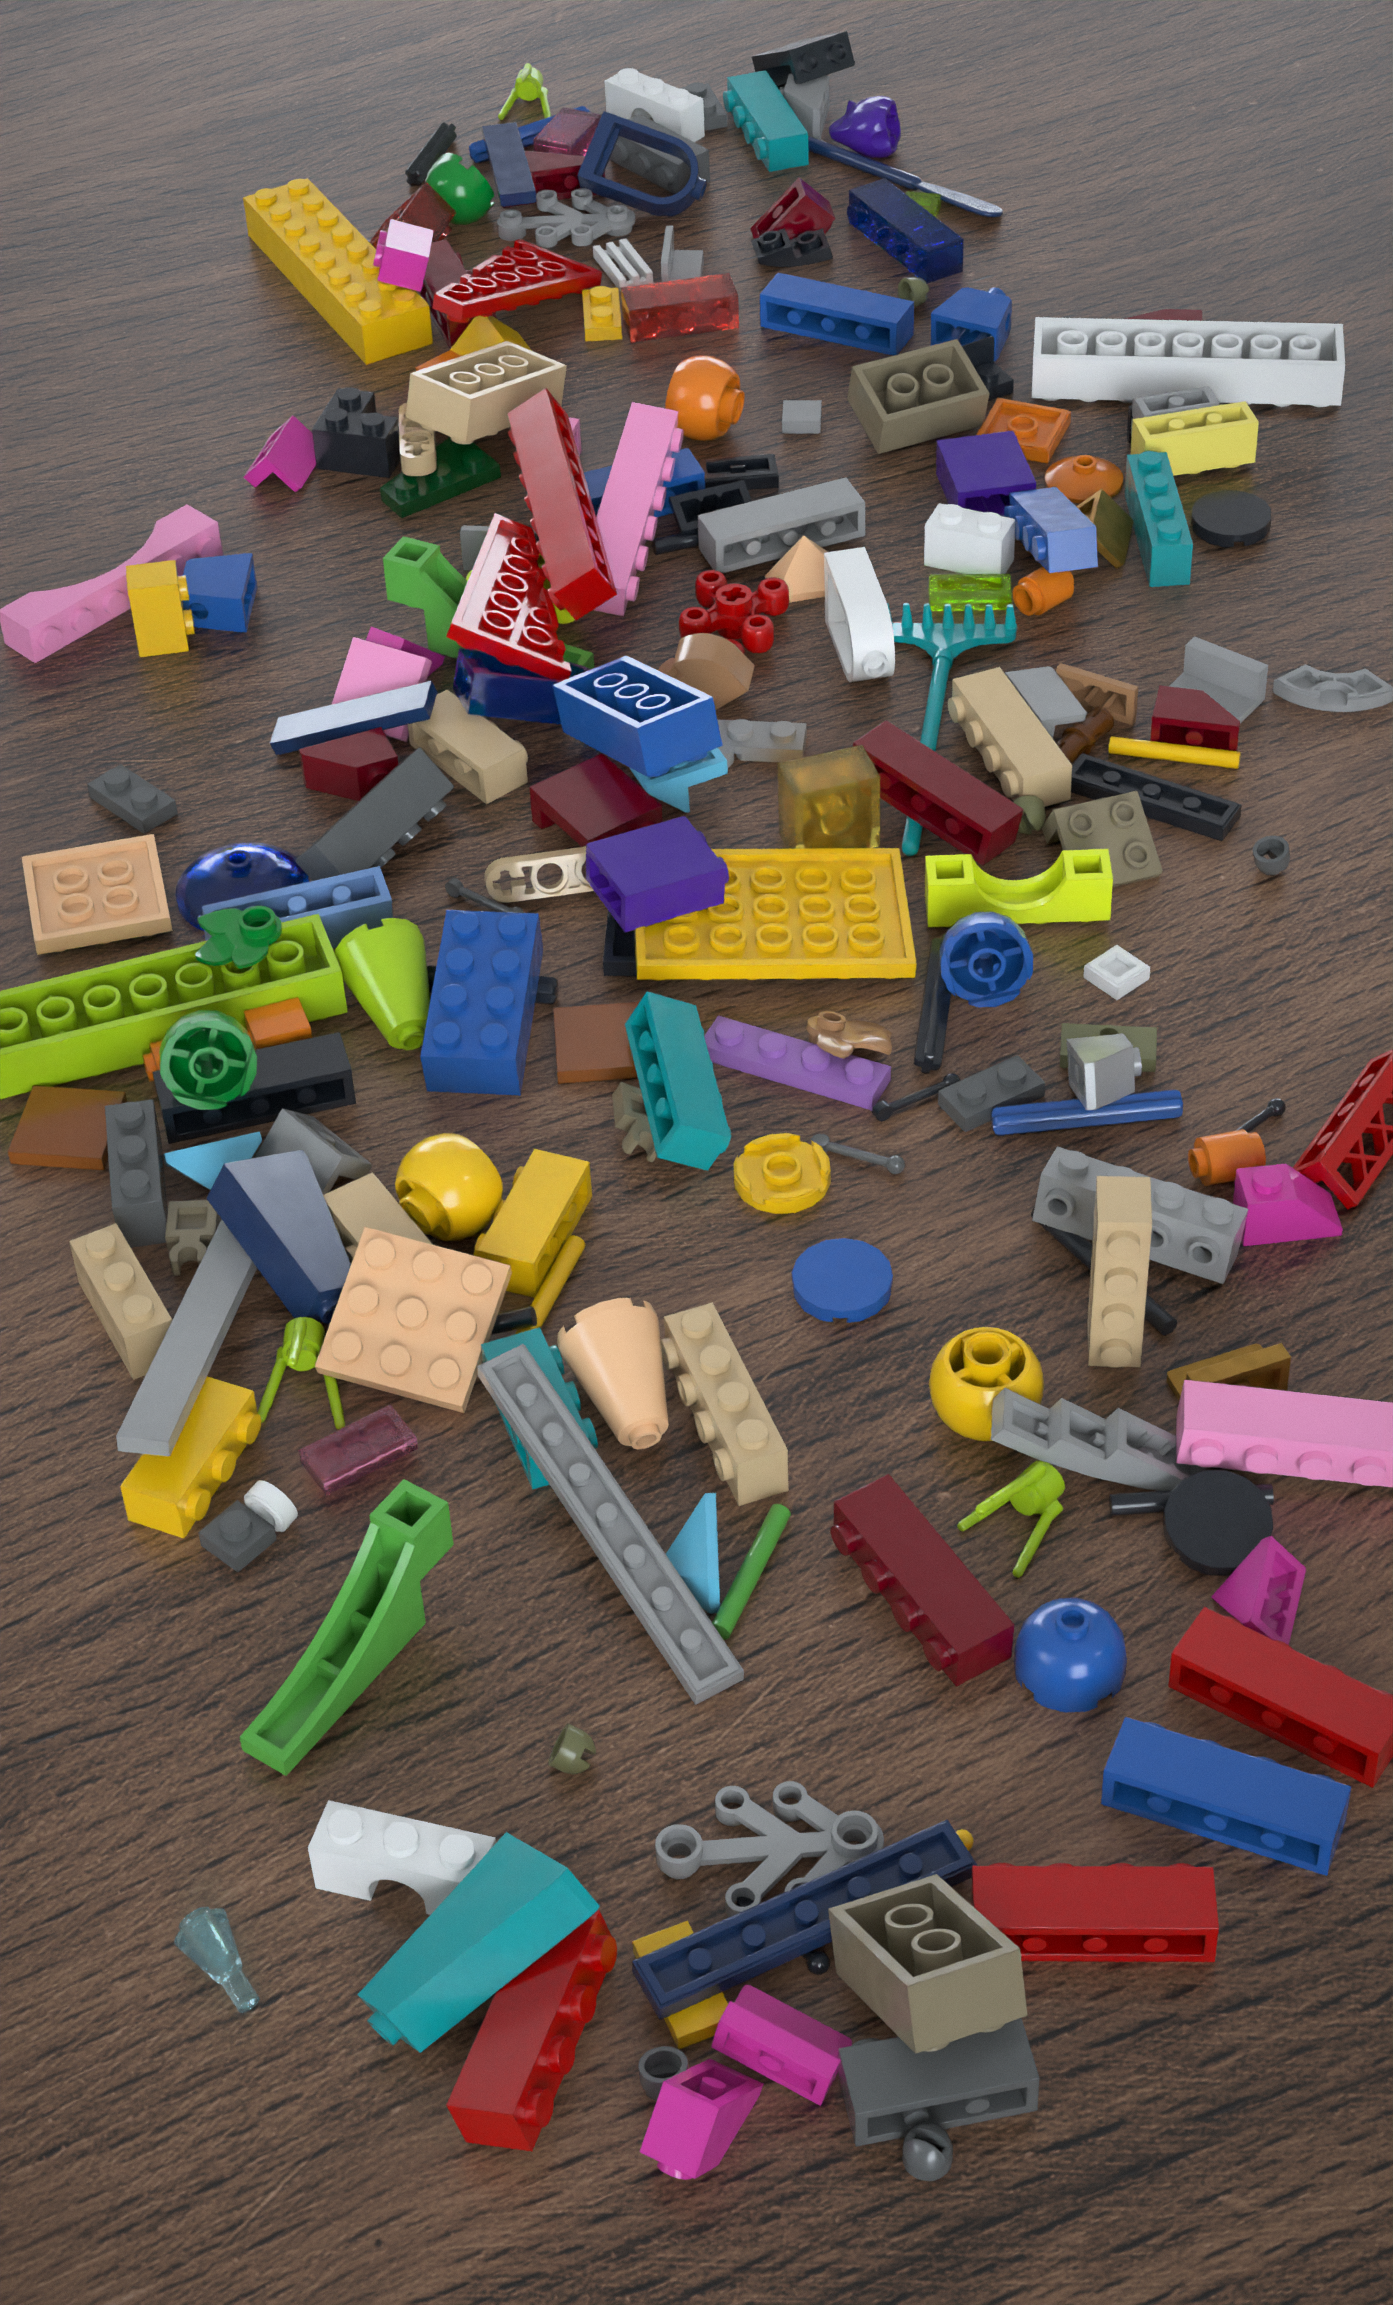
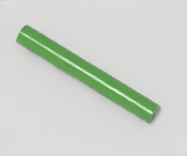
[712,1504,791,1640]

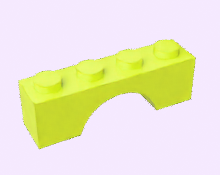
[925,849,1113,927]

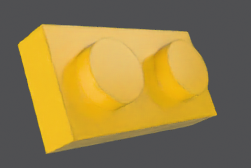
[582,286,622,342]

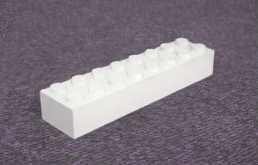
[1032,317,1345,407]

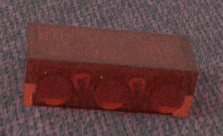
[621,273,739,343]

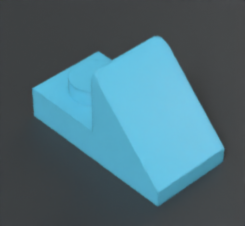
[630,748,728,813]

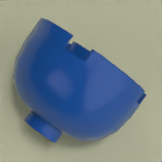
[940,912,1033,1008]
[1014,1598,1127,1713]

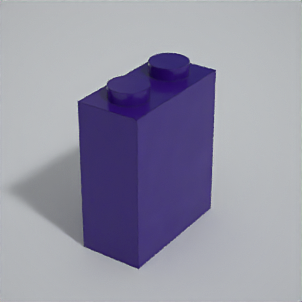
[936,431,1036,517]
[586,816,729,932]

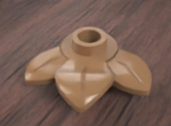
[806,1011,892,1059]

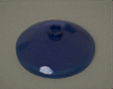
[175,842,309,932]

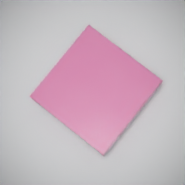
[332,637,432,742]

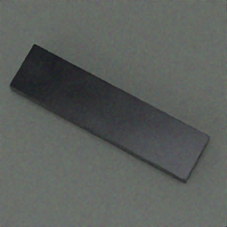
[1071,754,1242,841]

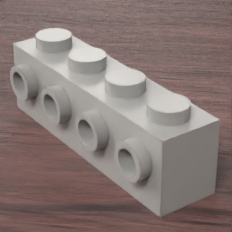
[697,477,865,573]
[1032,1146,1249,1284]

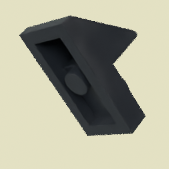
[962,336,1014,401]

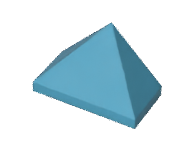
[163,1131,262,1190]
[666,1493,720,1613]

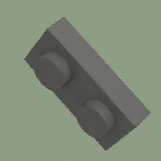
[679,82,728,131]
[87,764,178,834]
[938,1055,1045,1132]

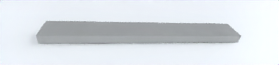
[116,1219,257,1456]
[477,1344,744,1705]

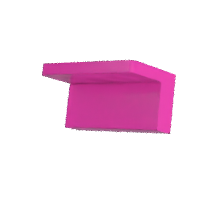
[244,415,316,492]
[711,1985,852,2106]

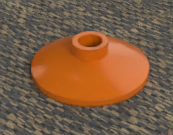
[1044,455,1124,504]

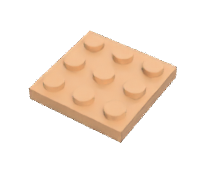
[22,834,173,955]
[315,1227,512,1413]

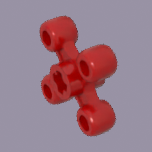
[679,570,789,653]

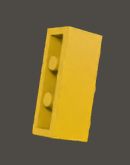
[474,1149,592,1298]
[120,1376,261,1538]

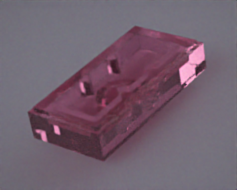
[298,1405,418,1495]

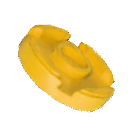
[733,1133,831,1214]

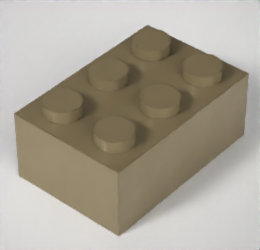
[847,339,990,454]
[828,1874,1028,2054]

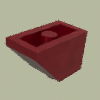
[750,177,836,240]
[1150,685,1240,751]
[299,727,398,801]

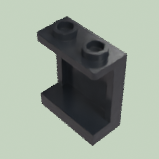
[751,31,855,86]

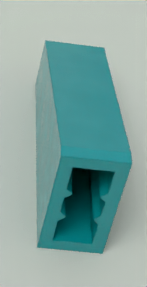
[357,1832,600,2053]

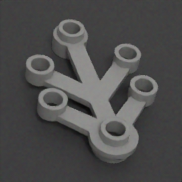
[497,188,636,248]
[655,1781,884,1918]

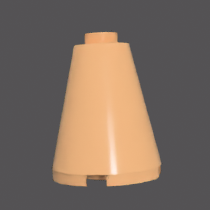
[557,1298,669,1449]

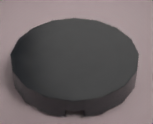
[1191,490,1271,547]
[1162,1470,1273,1576]

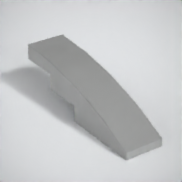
[991,1388,1205,1491]

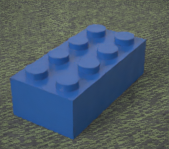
[553,656,723,777]
[420,910,543,1096]

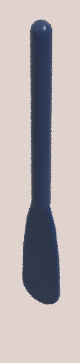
[808,136,1003,217]

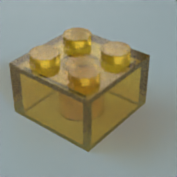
[777,745,880,849]

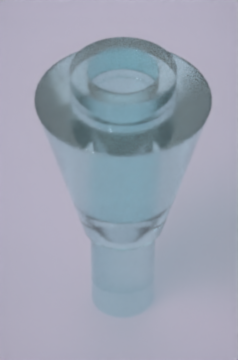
[174,1907,260,2013]

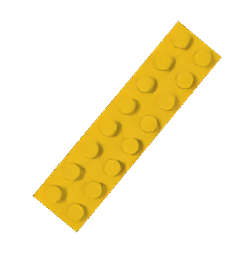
[243,178,433,365]

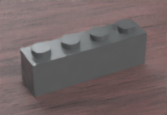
[295,747,455,881]

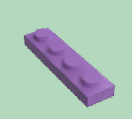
[704,1016,891,1110]

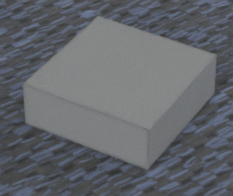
[782,400,822,434]

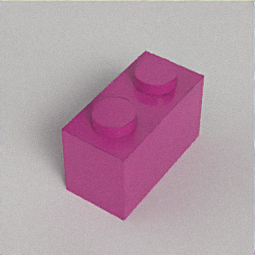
[373,219,434,292]

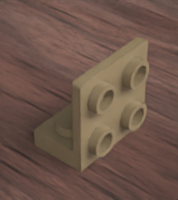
[1042,791,1163,887]

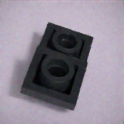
[751,228,833,267]

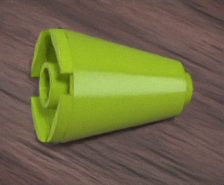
[335,918,430,1050]

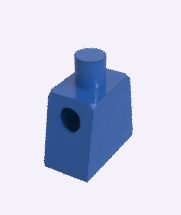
[931,287,1012,362]
[182,553,257,632]

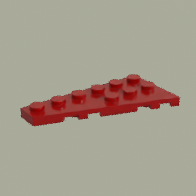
[433,239,602,323]
[446,513,572,682]

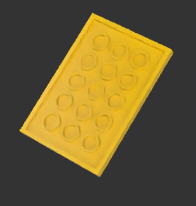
[634,848,917,981]

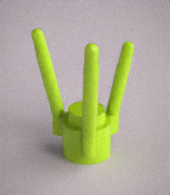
[498,63,551,120]
[258,1317,345,1430]
[957,1461,1065,1578]

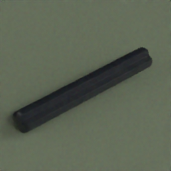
[914,934,952,1074]

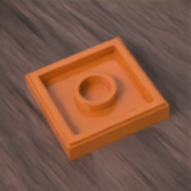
[976,398,1071,464]

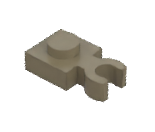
[612,1082,657,1162]
[165,1200,220,1276]

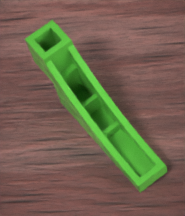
[383,536,594,684]
[240,1479,454,1776]

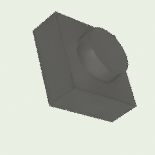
[198,1500,277,1572]

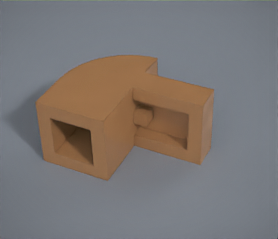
[658,633,755,710]

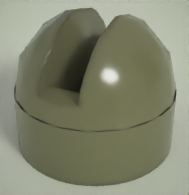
[898,277,929,307]
[1013,796,1046,835]
[548,1723,596,1775]

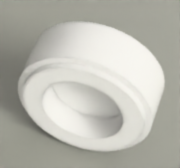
[244,1480,298,1532]

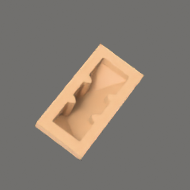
[765,535,828,603]

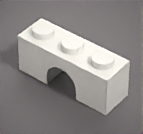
[605,68,705,142]
[308,1800,496,1915]

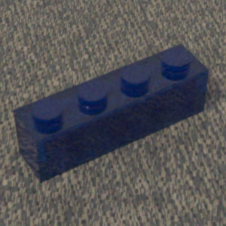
[847,178,964,284]

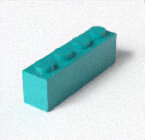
[723,70,809,172]
[1125,451,1193,587]
[625,991,731,1171]

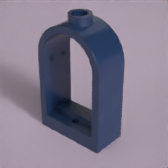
[577,111,707,216]

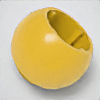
[395,1133,503,1241]
[929,1327,1044,1441]

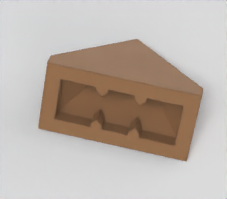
[1056,663,1138,725]

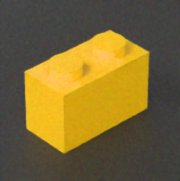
[126,560,195,657]

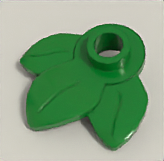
[195,906,282,969]

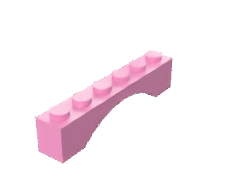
[0,504,223,663]

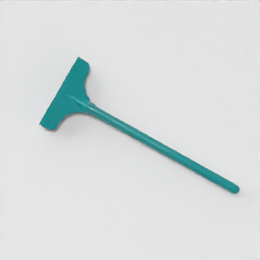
[887,603,1018,856]

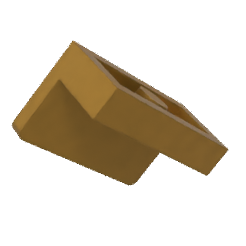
[1077,489,1133,569]
[1166,1343,1291,1401]

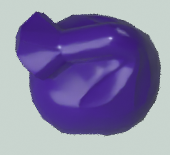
[829,96,901,159]

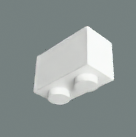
[924,503,1015,582]

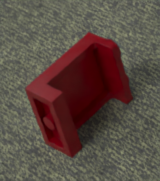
[529,753,663,865]

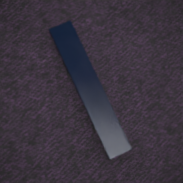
[632,1819,977,2020]

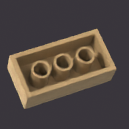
[406,341,567,444]

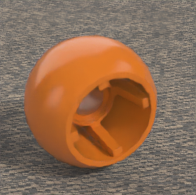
[665,355,745,441]

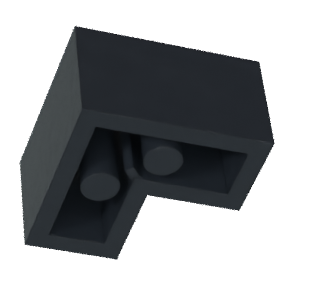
[312,387,401,478]

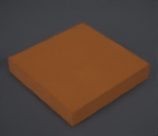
[553,1002,639,1084]
[8,1086,127,1170]

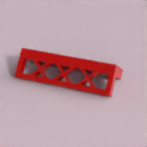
[1293,1049,1393,1210]

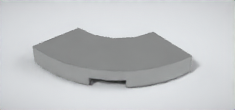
[1273,664,1393,712]

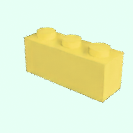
[1131,401,1259,476]

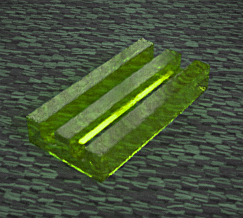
[929,574,1012,611]

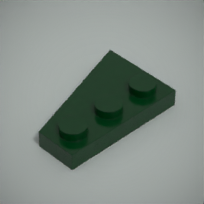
[380,437,501,518]

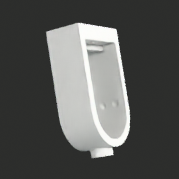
[824,547,895,682]

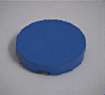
[792,1238,893,1323]

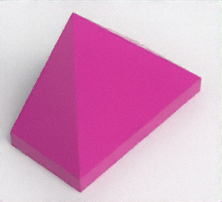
[1211,1536,1306,1645]

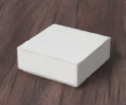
[1084,945,1150,1000]

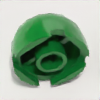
[424,152,495,225]
[159,1010,257,1110]

